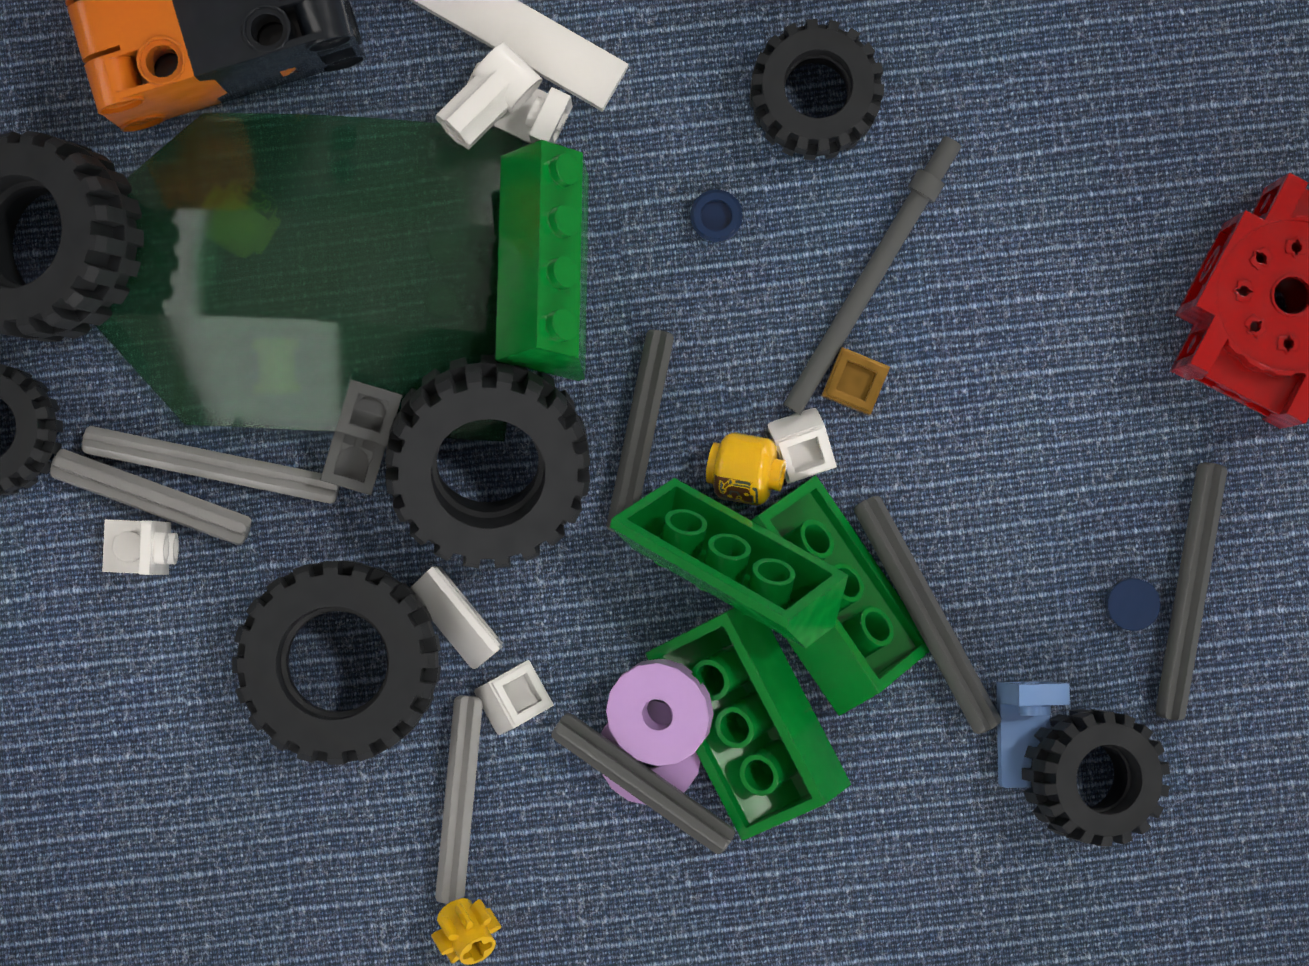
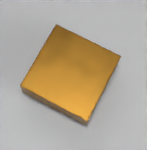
[821,347,890,416]

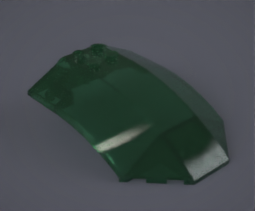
[95,113,522,442]

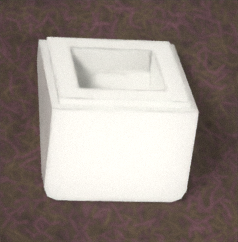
[768,408,837,484]
[474,660,554,735]

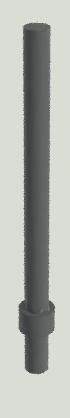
[783,136,962,415]

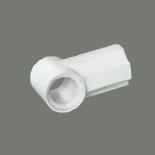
[436,42,543,150]

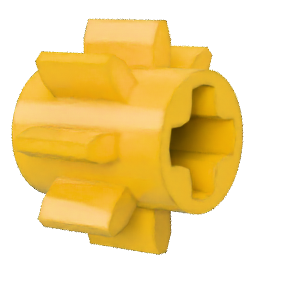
[431,898,501,965]

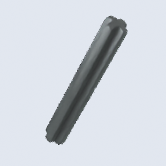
[606,329,674,532]
[551,713,735,854]

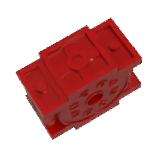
[1170,172,1309,429]

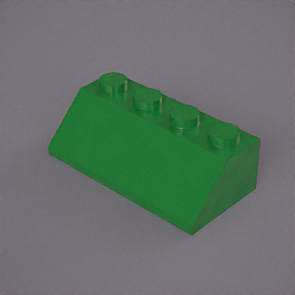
[495,139,589,381]
[751,475,930,716]
[610,478,848,648]
[645,607,851,841]

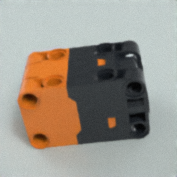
[65,0,366,132]

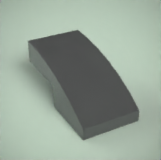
[320,379,402,495]

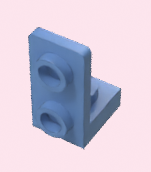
[996,681,1070,788]

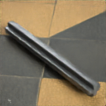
[1155,462,1227,721]
[854,495,1001,734]

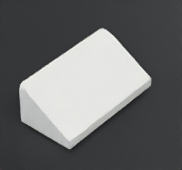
[411,566,503,669]

